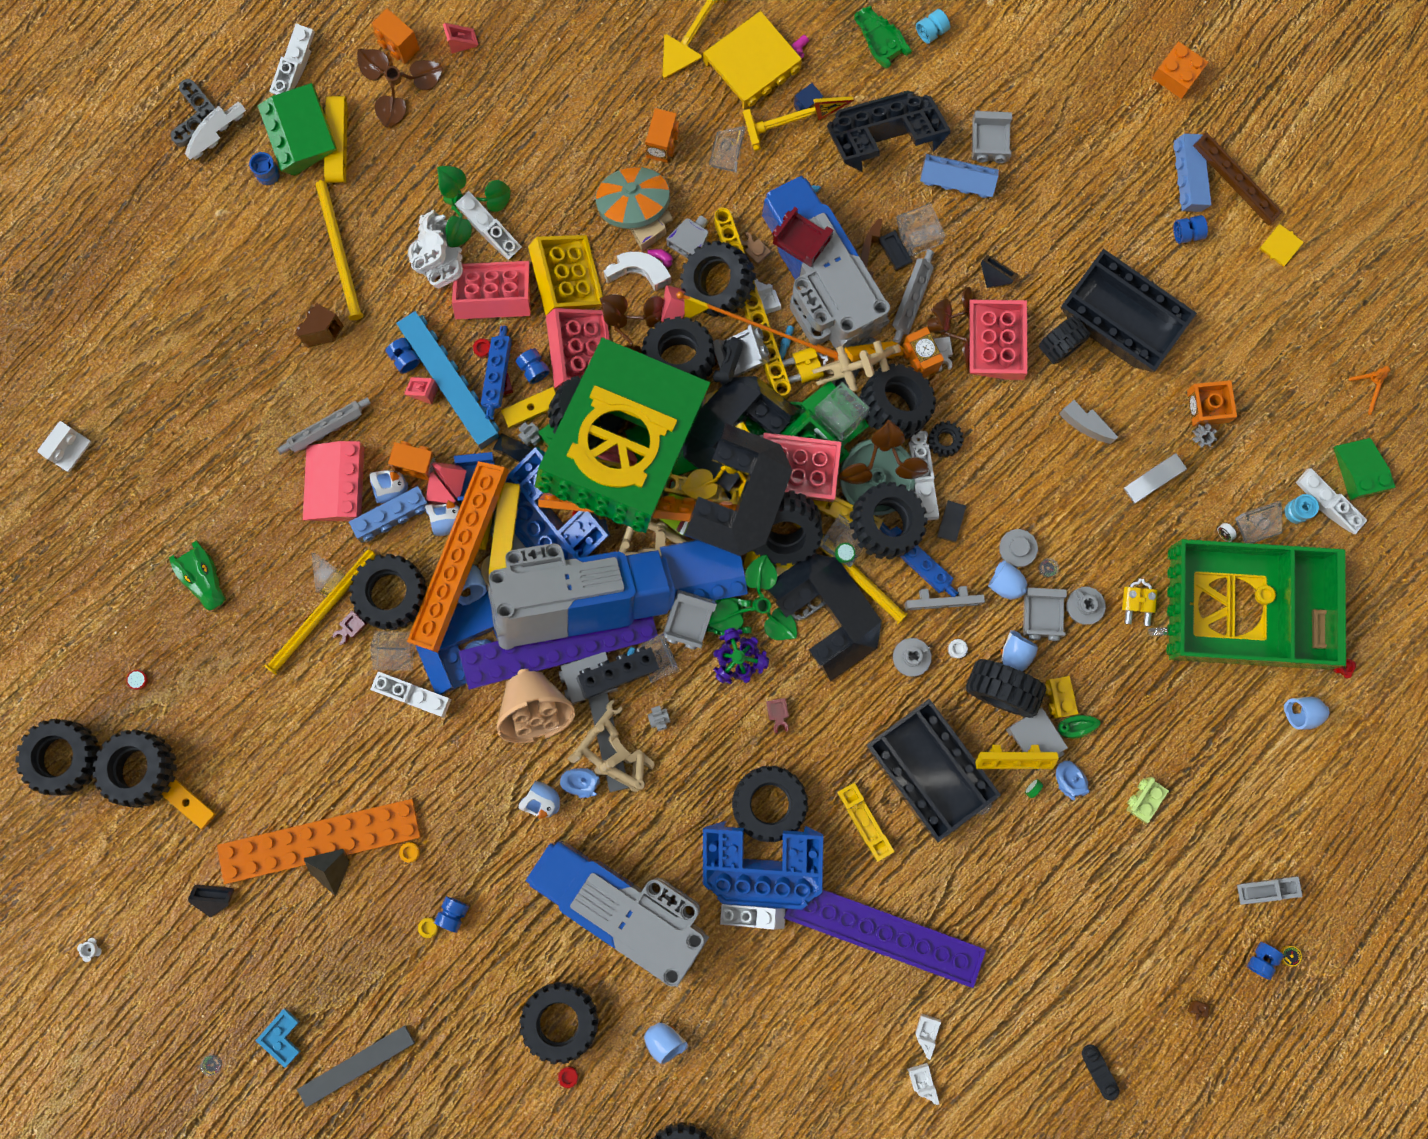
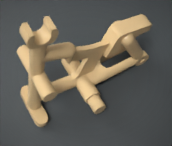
[812,340,901,392]
[619,520,690,557]
[567,700,655,792]

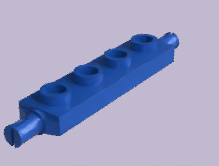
[481,325,512,420]
[879,522,959,597]

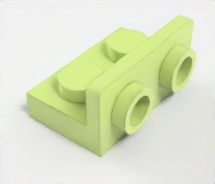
[1126,777,1169,823]

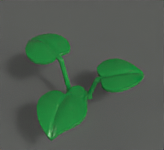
[437,166,511,248]
[709,555,797,640]

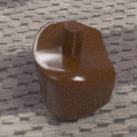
[1187,1001,1209,1021]

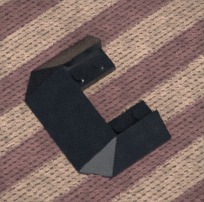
[827,90,951,172]
[683,376,800,493]
[684,423,793,556]
[766,554,882,682]

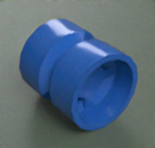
[249,152,280,185]
[1173,215,1208,244]
[385,338,421,374]
[516,348,550,384]
[434,896,469,933]
[1247,942,1284,980]

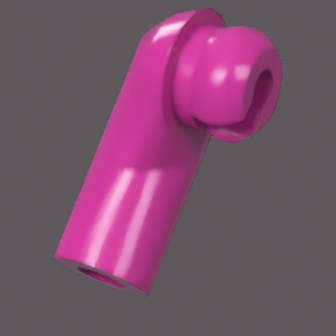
[791,35,809,59]
[648,249,673,267]

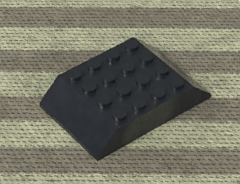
[1060,249,1197,372]
[866,699,1001,843]

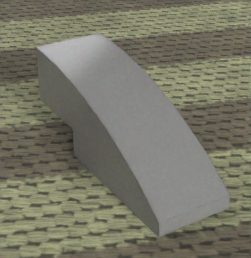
[1059,400,1118,444]
[1123,453,1187,504]
[1237,876,1303,905]

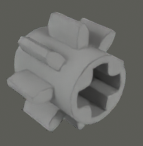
[518,422,541,446]
[1192,423,1217,448]
[648,706,671,731]

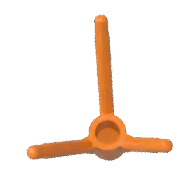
[1348,366,1391,415]

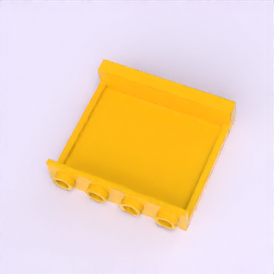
[703,11,802,109]

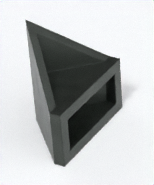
[304,849,349,897]

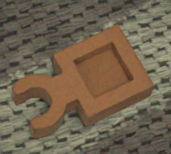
[740,232,771,266]

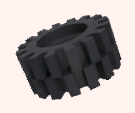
[928,421,964,458]

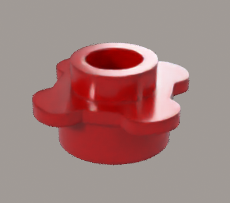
[1333,659,1356,679]

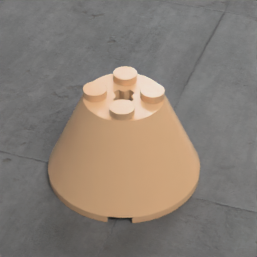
[497,669,575,743]

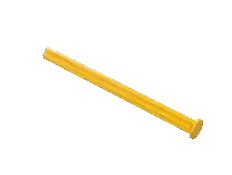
[315,180,364,321]
[792,522,908,625]
[264,549,376,675]

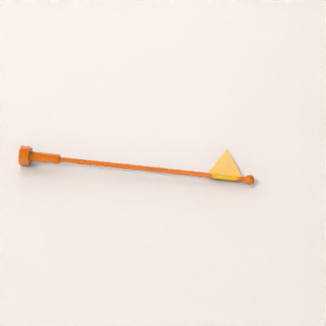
[676,291,839,361]

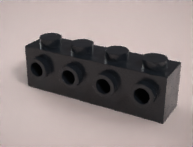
[576,646,660,700]

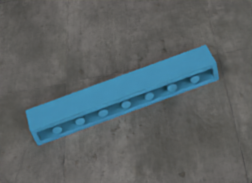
[396,311,500,449]

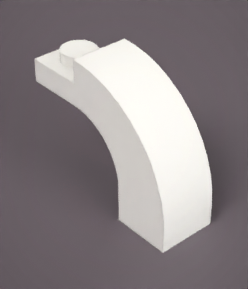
[604,252,671,291]

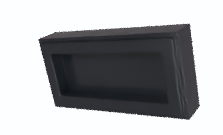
[878,230,913,271]
[937,500,966,543]

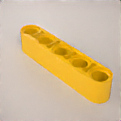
[324,96,348,183]
[489,482,520,575]

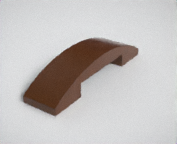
[860,219,882,278]

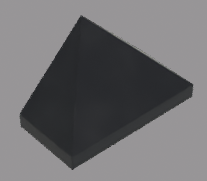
[981,255,1018,288]
[492,433,533,463]
[188,884,234,918]

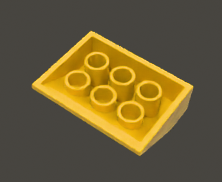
[528,235,603,315]

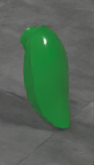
[1057,715,1101,739]

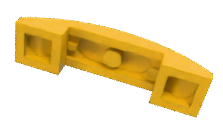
[837,782,894,862]

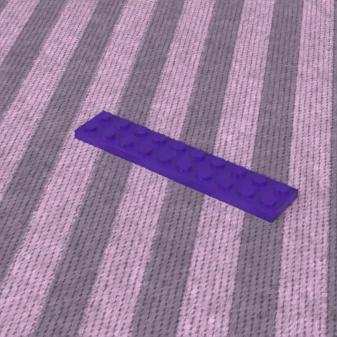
[459,617,658,690]
[784,890,986,988]

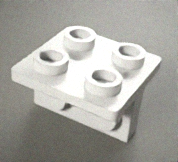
[38,421,91,472]

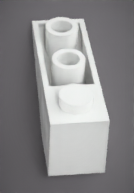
[720,904,786,929]

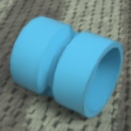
[916,9,950,44]
[1284,494,1319,524]

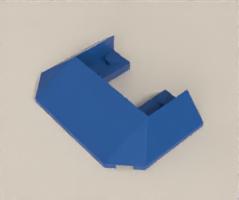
[505,447,610,560]
[415,591,498,695]
[703,821,824,910]

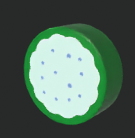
[835,543,855,563]
[1025,779,1043,798]

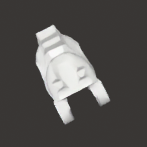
[408,210,463,288]

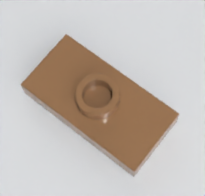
[1312,609,1327,649]

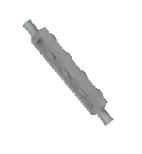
[892,250,934,344]
[277,397,371,455]

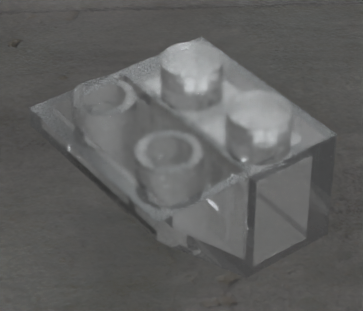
[896,203,946,256]
[815,382,870,441]

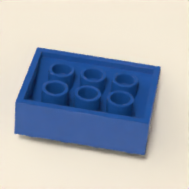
[660,540,748,600]

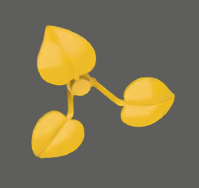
[681,422,749,500]

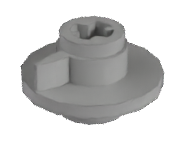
[999,529,1038,567]
[1067,587,1106,625]
[893,638,932,677]

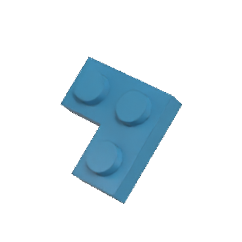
[255,1008,301,1068]

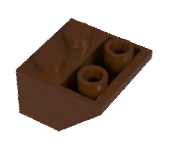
[296,303,344,348]

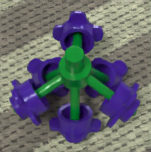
[713,628,769,684]

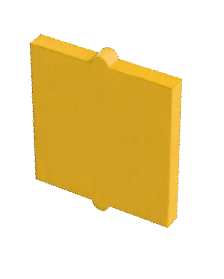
[1259,224,1304,267]

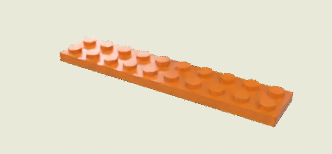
[407,461,510,653]
[538,493,737,521]
[217,799,421,884]

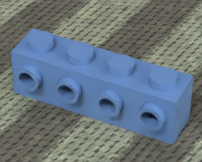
[1173,134,1211,212]
[920,154,999,198]
[349,486,429,543]

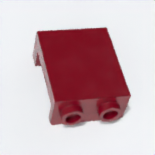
[772,207,834,267]

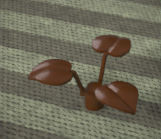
[357,49,443,127]
[928,287,976,374]
[599,294,664,354]
[838,420,929,484]

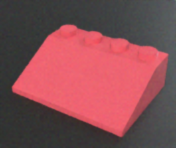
[452,261,531,319]
[969,300,1027,380]
[546,308,610,388]
[763,433,841,502]
[303,441,364,521]

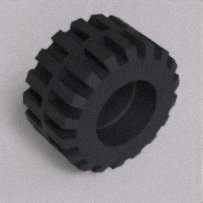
[1038,316,1091,364]

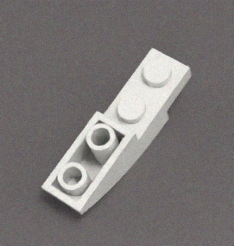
[269,24,315,95]
[185,102,246,160]
[455,191,521,260]
[909,444,939,520]
[1296,468,1367,534]
[370,672,452,718]

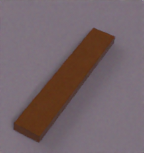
[1193,132,1282,226]

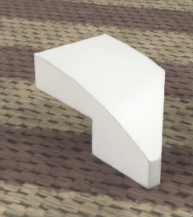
[754,279,781,314]
[915,1014,941,1060]
[908,1063,939,1105]

